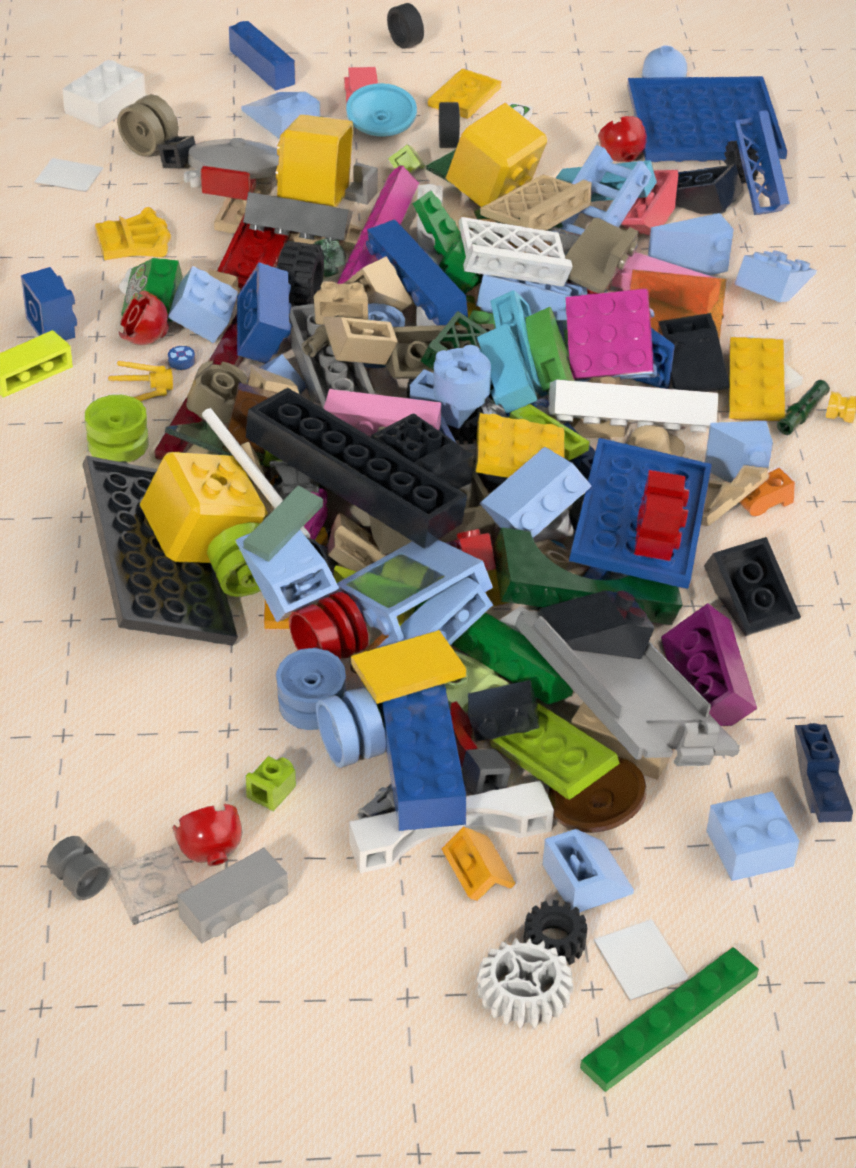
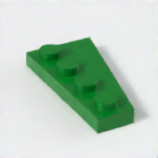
[412,190,483,295]

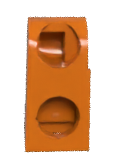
[739,467,795,516]

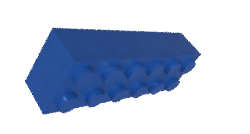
[379,683,466,831]

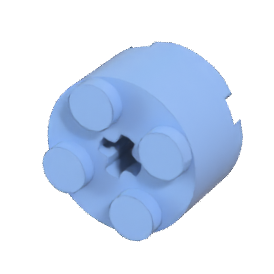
[433,345,491,411]

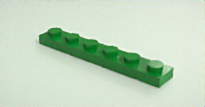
[580,947,759,1092]

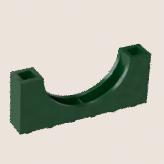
[492,527,683,625]

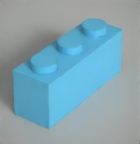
[477,324,538,414]

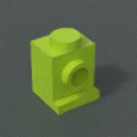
[245,756,296,812]

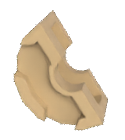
[314,281,368,325]

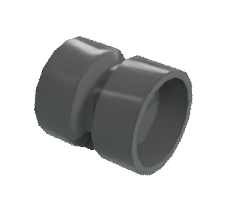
[46,836,111,900]

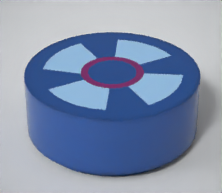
[168,346,195,370]

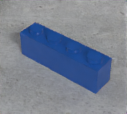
[229,21,295,91]

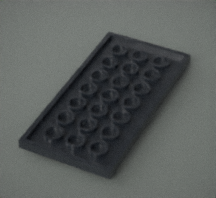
[82,455,238,646]

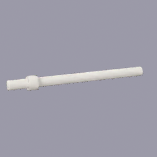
[202,408,310,538]

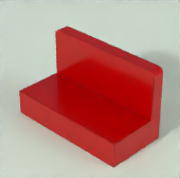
[201,166,256,200]

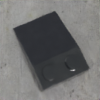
[675,164,744,214]
[704,537,801,636]
[538,591,655,659]

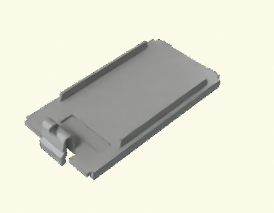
[515,611,740,766]

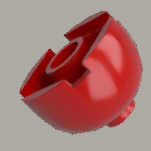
[598,116,647,162]
[119,291,169,345]
[172,804,243,866]

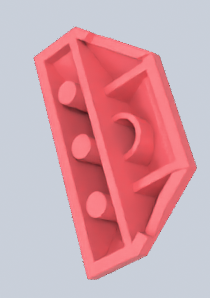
[620,170,678,235]

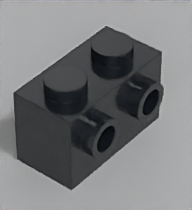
[468,680,539,742]

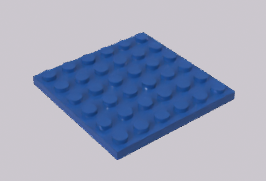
[627,76,787,162]

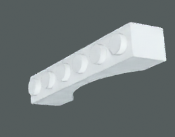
[349,781,554,873]

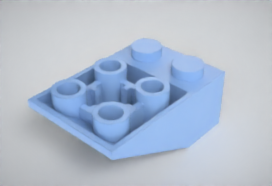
[735,250,817,302]
[235,530,339,622]

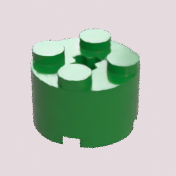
[438,233,479,292]

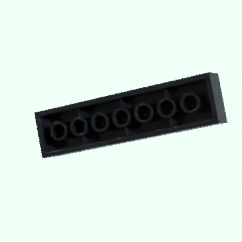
[245,387,467,549]

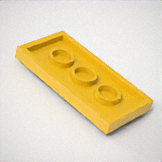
[729,337,785,421]

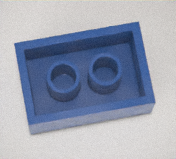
[237,263,292,364]

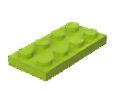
[489,703,620,800]

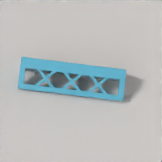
[490,290,548,397]

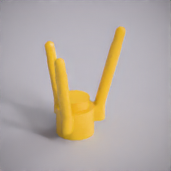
[108,361,173,401]

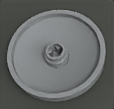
[188,138,279,179]

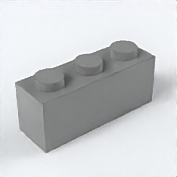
[177,847,288,943]

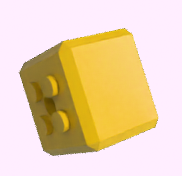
[446,102,547,207]
[276,114,353,207]
[140,452,268,563]

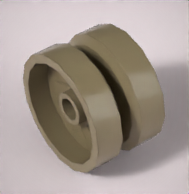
[117,94,179,157]

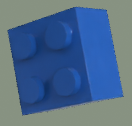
[21,267,77,341]

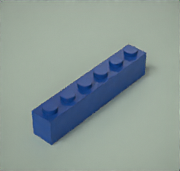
[366,219,468,326]

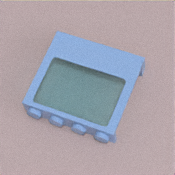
[337,540,493,641]

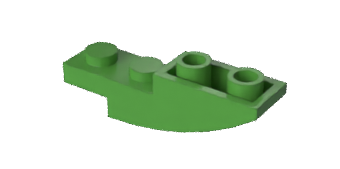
[525,307,574,397]

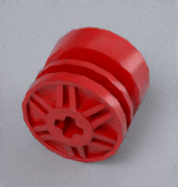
[289,591,369,659]

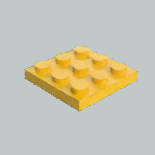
[476,413,564,478]

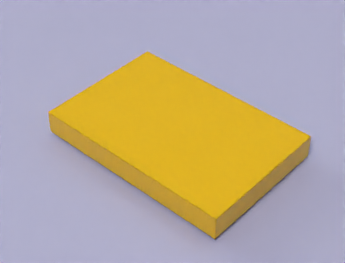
[428,68,502,119]
[351,630,466,704]

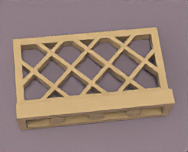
[480,174,592,241]

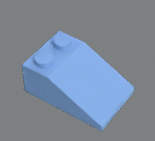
[241,91,320,139]
[648,213,734,275]

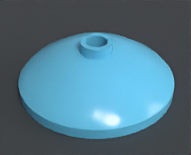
[346,83,417,137]

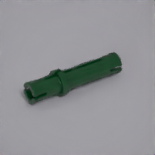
[777,380,830,435]

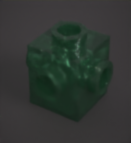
[313,238,346,277]

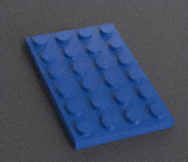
[569,438,712,589]

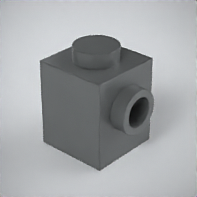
[462,749,511,795]

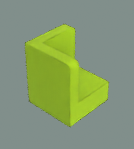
[388,144,426,174]

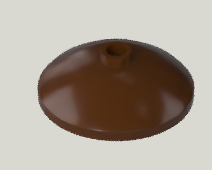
[548,757,647,833]

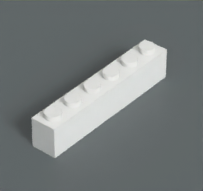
[548,380,718,433]

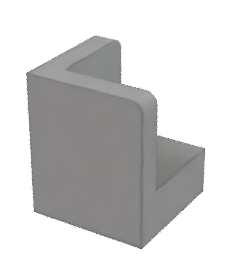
[345,163,378,205]

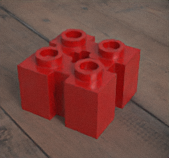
[634,470,689,561]

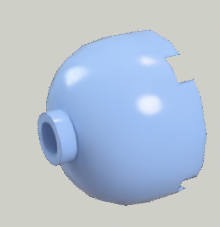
[642,45,687,78]

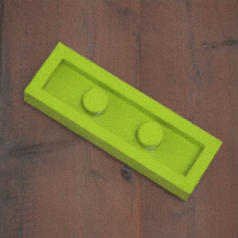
[509,404,590,461]

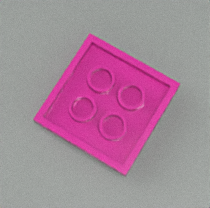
[565,288,654,380]

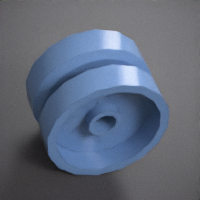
[276,648,346,730]

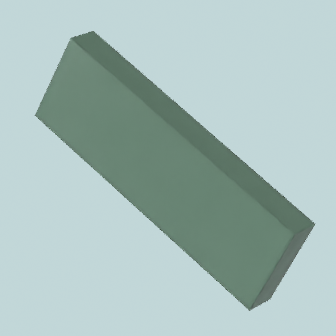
[243,486,323,562]

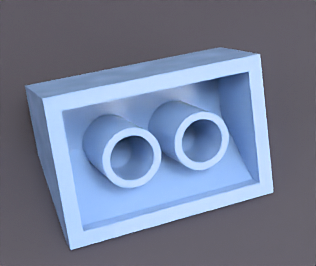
[480,447,591,538]

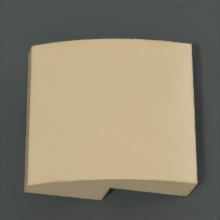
[328,513,388,580]

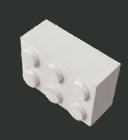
[62,59,146,128]

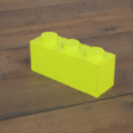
[0,330,73,398]

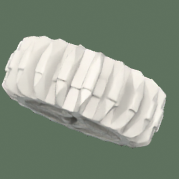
[477,937,573,1029]

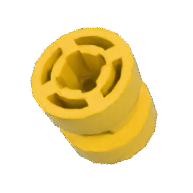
[826,391,856,423]

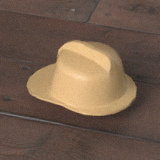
[625,425,685,457]

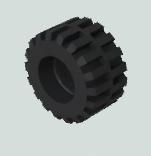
[277,241,324,307]

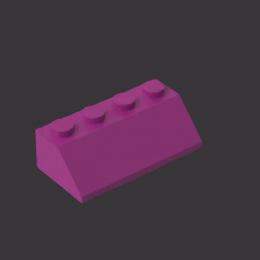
[661,603,757,726]

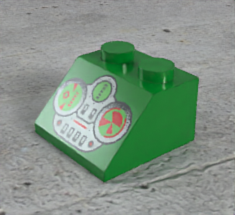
[121,258,183,322]

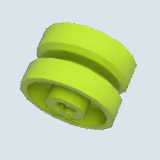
[85,394,149,463]
[207,522,261,597]

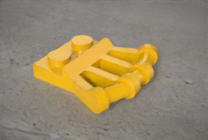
[95,207,171,260]

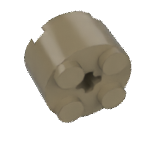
[186,361,248,425]

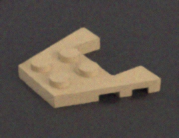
[680,456,769,526]

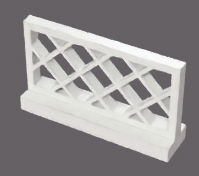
[459,217,573,287]

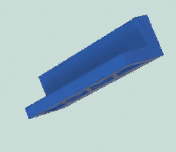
[733,110,790,215]

